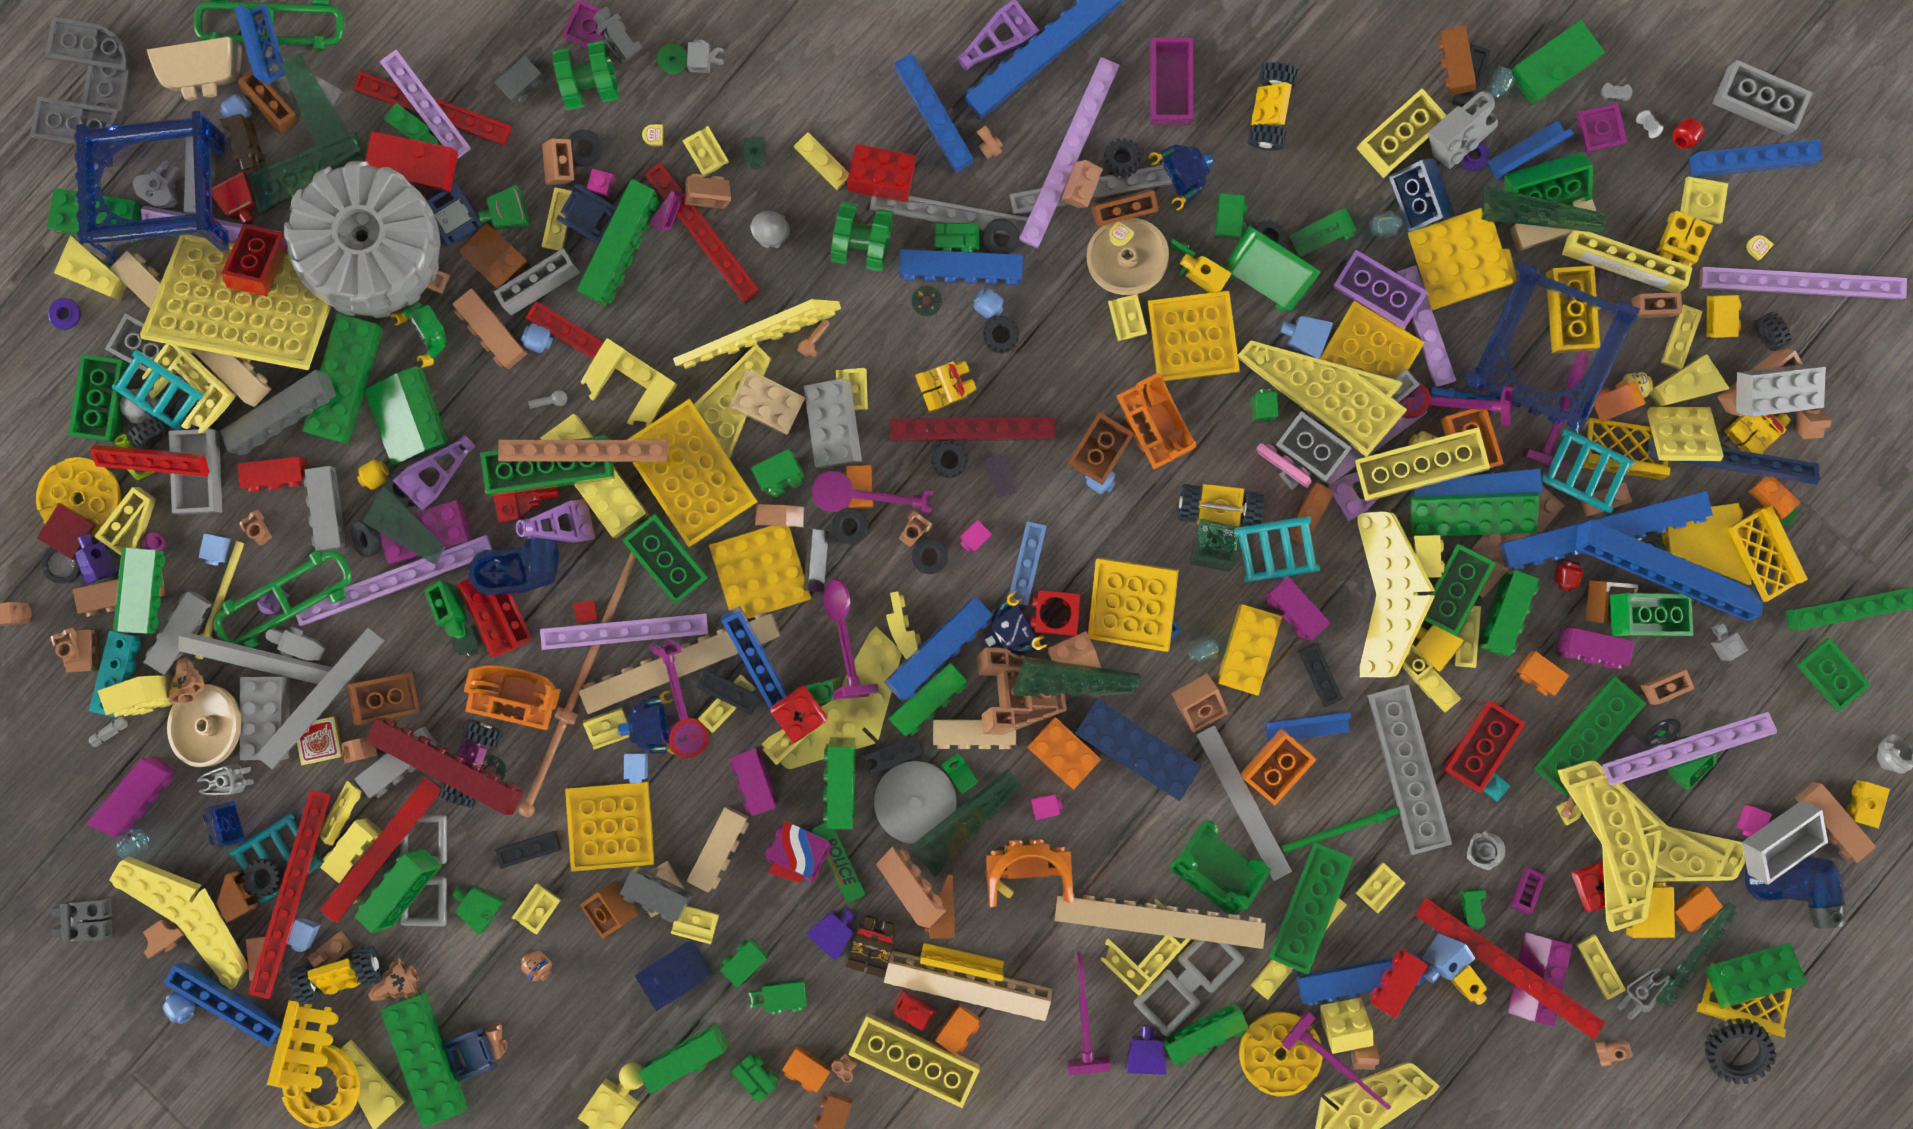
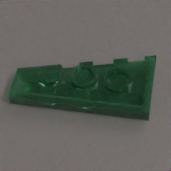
[362,486,446,564]

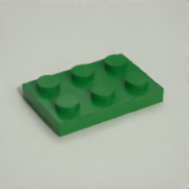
[1796,638,1870,712]

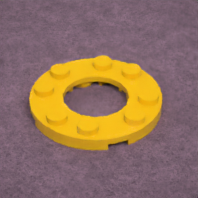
[282,1044,360,1128]

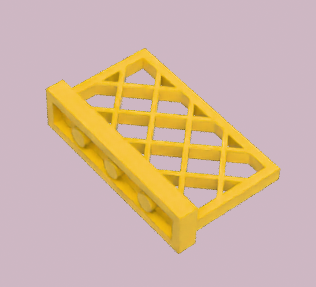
[1582,418,1670,480]
[1728,506,1808,602]
[920,942,1004,982]
[1697,963,1792,1038]

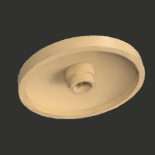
[1087,218,1169,295]
[167,684,241,767]

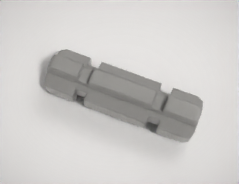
[89,717,128,747]

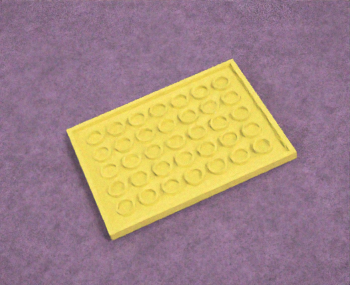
[140,233,331,370]

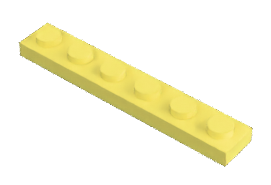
[1251,898,1347,1000]

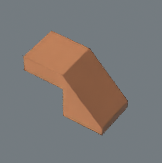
[755,504,804,527]

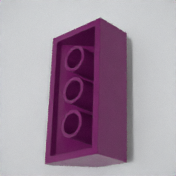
[87,756,176,837]
[1507,932,1572,1026]

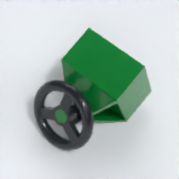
[1644,718,1717,792]

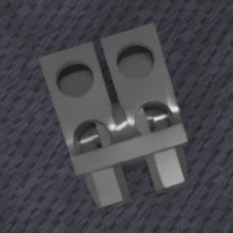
[593,6,643,64]
[51,898,113,942]

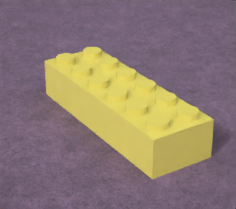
[541,414,650,539]
[1355,427,1490,502]
[849,1012,980,1108]

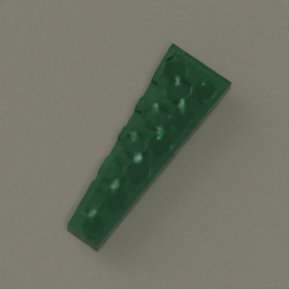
[281,53,366,169]
[246,131,363,214]
[1481,186,1606,234]
[1013,657,1141,696]
[911,769,1022,877]
[1655,901,1738,1009]

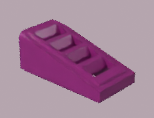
[649,191,684,231]
[1509,867,1546,915]

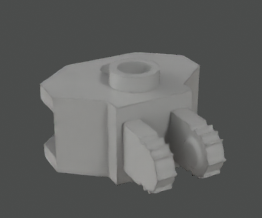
[132,160,181,210]

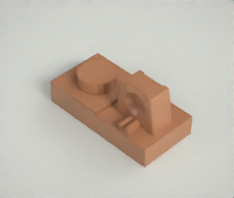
[307,931,354,968]

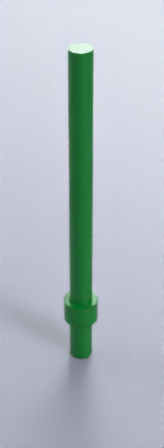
[1281,806,1400,853]

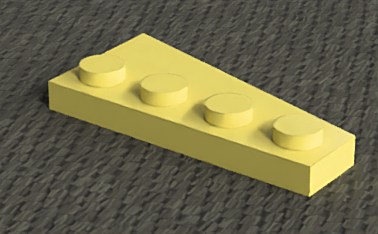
[341,1040,407,1129]

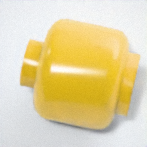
[357,459,390,490]

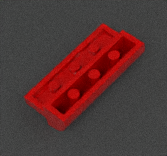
[457,566,533,658]

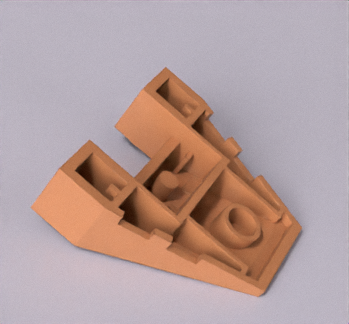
[976,647,1067,735]

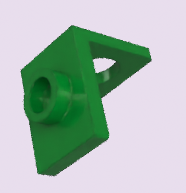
[1169,239,1196,277]
[942,753,978,794]

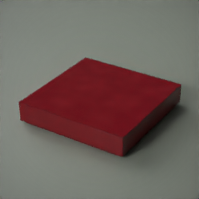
[37,503,96,560]

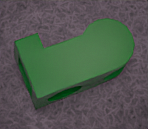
[1460,888,1486,929]

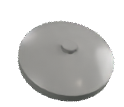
[874,761,956,844]

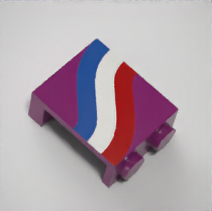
[766,821,831,884]

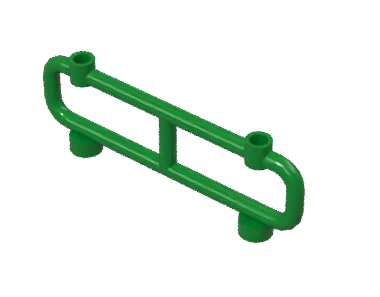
[194,0,344,51]
[212,550,352,649]

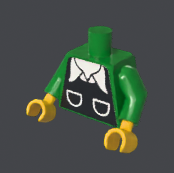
[391,302,447,368]

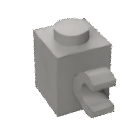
[687,40,724,73]
[1711,623,1748,661]

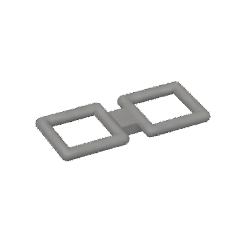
[400,814,447,926]
[1134,940,1244,1037]

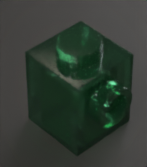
[744,137,767,170]
[452,625,483,658]

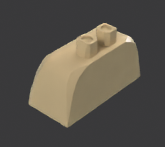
[147,37,242,101]

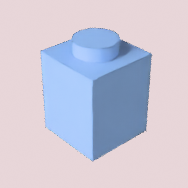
[198,534,231,566]
[624,753,648,783]
[287,917,321,952]

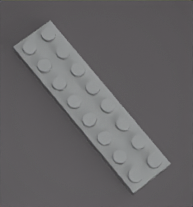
[1367,684,1452,855]

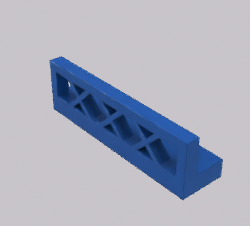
[235,4,287,85]
[1487,121,1573,180]
[1264,712,1351,743]

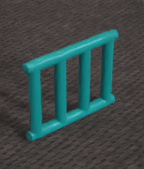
[112,350,204,430]
[1541,429,1634,513]
[1234,516,1320,582]
[229,812,324,904]

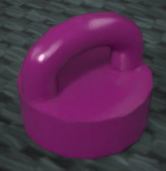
[142,532,165,551]

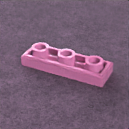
[1256,443,1312,488]

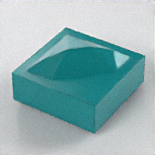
[1483,773,1510,802]

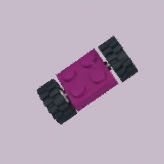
[439,719,503,808]

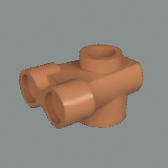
[977,126,1003,159]
[239,510,272,545]
[899,511,933,547]
[50,628,81,665]
[485,1022,507,1059]
[1595,1039,1633,1067]
[832,1053,858,1082]

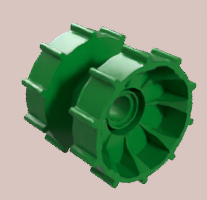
[552,40,619,111]
[831,202,893,271]

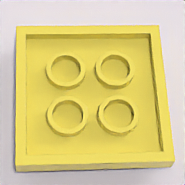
[1647,407,1723,461]

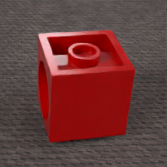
[1030,591,1080,636]

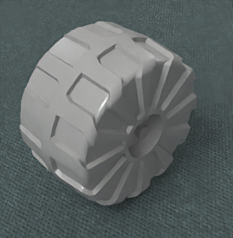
[284,161,441,318]

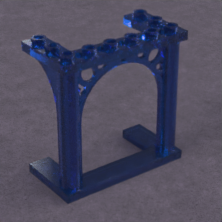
[74,111,229,264]
[1464,261,1640,433]

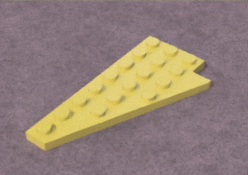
[673,299,841,369]
[1238,341,1407,457]
[694,344,771,459]

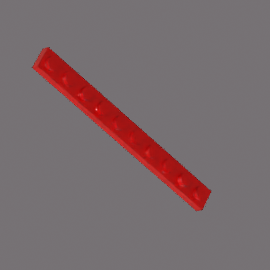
[248,789,332,999]
[1414,898,1606,1040]

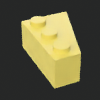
[54,235,127,301]
[1649,354,1730,407]
[94,487,156,555]
[320,818,382,883]

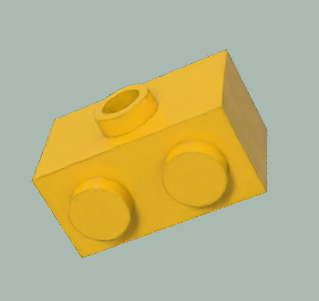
[1706,295,1741,338]
[1846,780,1890,829]

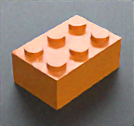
[1440,409,1504,468]
[1027,717,1101,790]
[1240,728,1317,806]

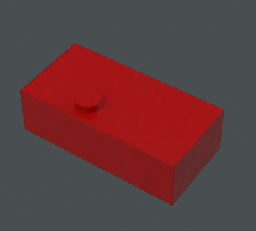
[365,131,458,193]
[1442,701,1526,793]

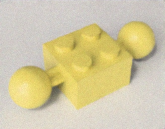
[578,1063,644,1129]

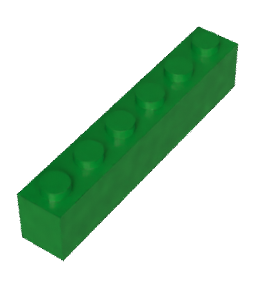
[1785,587,1913,630]

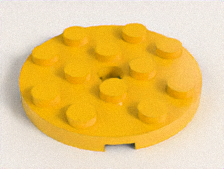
[36,457,121,537]
[1239,1011,1323,1096]

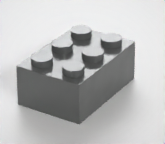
[620,866,693,922]

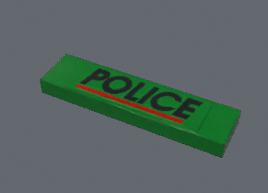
[812,822,866,904]

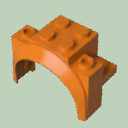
[1116,373,1196,470]
[464,665,561,730]
[985,839,1074,907]

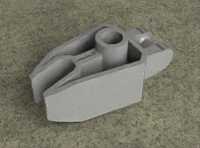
[265,627,326,660]
[197,764,254,795]
[1617,968,1670,1020]

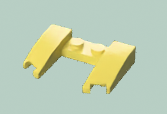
[581,338,677,427]
[142,344,237,433]
[1101,899,1191,996]

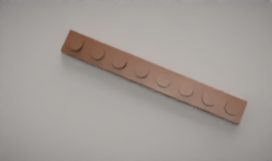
[498,440,668,462]

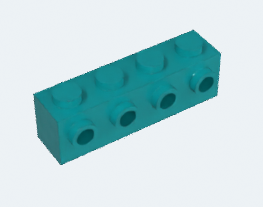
[89,631,142,717]

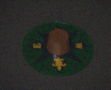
[912,286,942,316]
[481,755,506,780]

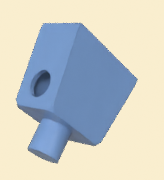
[1280,316,1333,359]
[1423,933,1475,983]

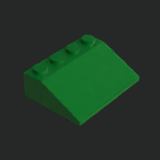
[364,366,450,466]

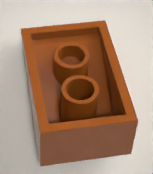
[458,222,531,289]
[1067,412,1134,485]
[346,672,420,725]
[925,870,955,939]

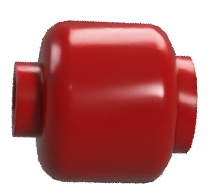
[1672,118,1704,149]
[1554,560,1584,592]

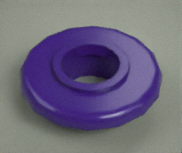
[1459,141,1489,171]
[48,298,81,330]

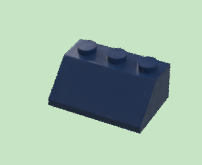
[1389,158,1455,232]

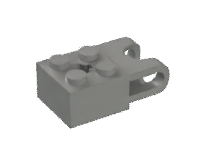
[1428,92,1498,169]

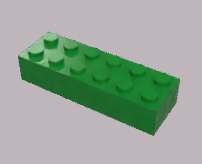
[577,179,660,308]
[302,313,383,445]
[480,435,615,496]
[380,991,468,1128]

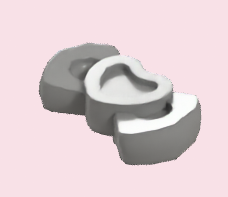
[1601,82,1633,101]
[1636,110,1664,138]

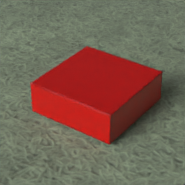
[573,600,599,624]

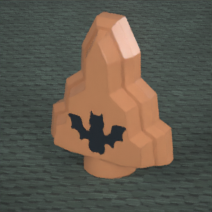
[168,656,205,703]
[368,958,419,1001]

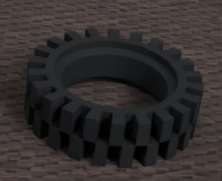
[1704,1018,1776,1084]

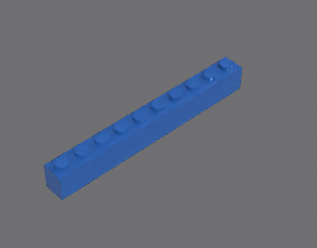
[965,0,1125,120]
[1499,491,1713,570]
[1575,520,1763,622]

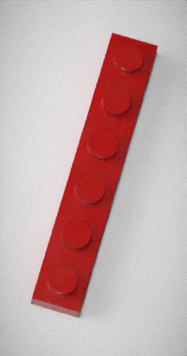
[89,445,210,477]

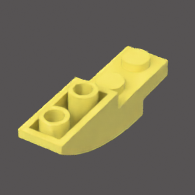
[886,591,922,659]
[1402,644,1461,713]

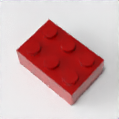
[847,144,916,203]
[221,224,288,297]

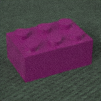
[1264,577,1330,640]
[1556,628,1635,669]
[730,746,779,816]

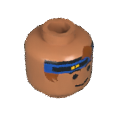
[521,950,552,981]

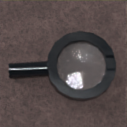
[41,541,98,584]

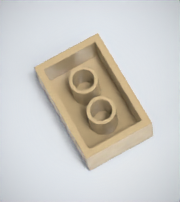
[729,370,805,435]

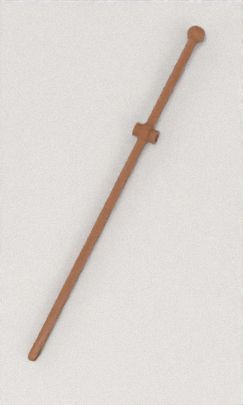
[518,516,651,817]

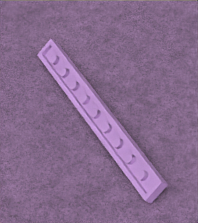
[1019,57,1119,248]
[1699,267,1907,300]
[296,535,495,626]

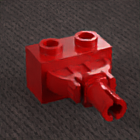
[494,487,559,524]

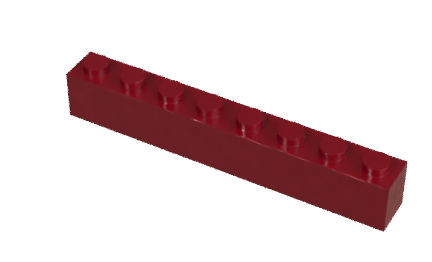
[890,417,1055,442]
[365,718,524,815]

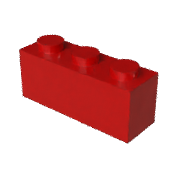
[238,457,307,493]
[1369,949,1428,1018]

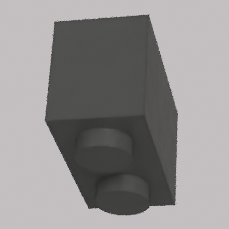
[494,55,545,105]

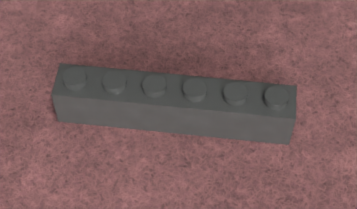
[220,370,336,456]

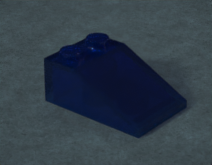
[203,801,246,850]
[635,939,712,1011]

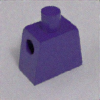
[75,534,117,585]
[806,908,856,961]
[1125,1025,1167,1075]

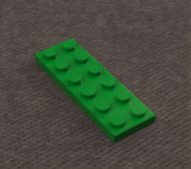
[1410,492,1539,537]
[1532,676,1646,796]
[1269,842,1354,975]

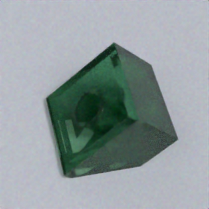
[1189,519,1240,572]

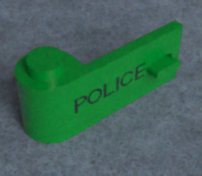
[1289,208,1356,258]

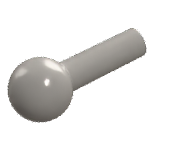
[528,390,567,409]

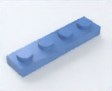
[1009,521,1047,606]

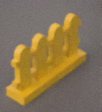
[267,1000,338,1092]

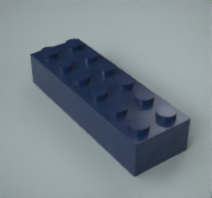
[1074,698,1202,801]

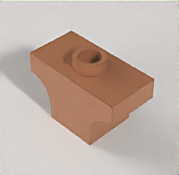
[1793,408,1831,439]
[341,737,377,763]
[143,918,185,959]
[1351,1033,1380,1070]

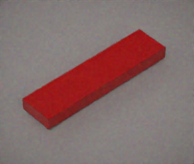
[525,301,604,359]

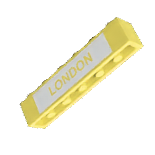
[1562,227,1692,293]

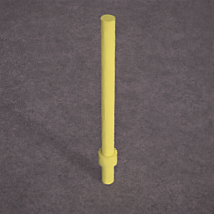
[195,541,245,660]

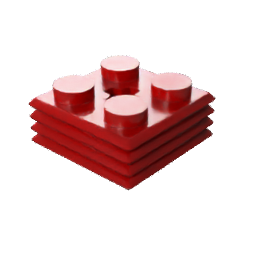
[770,685,827,743]
[1572,861,1605,912]

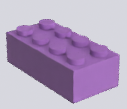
[1334,250,1428,330]

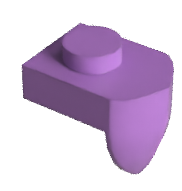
[257,590,291,615]

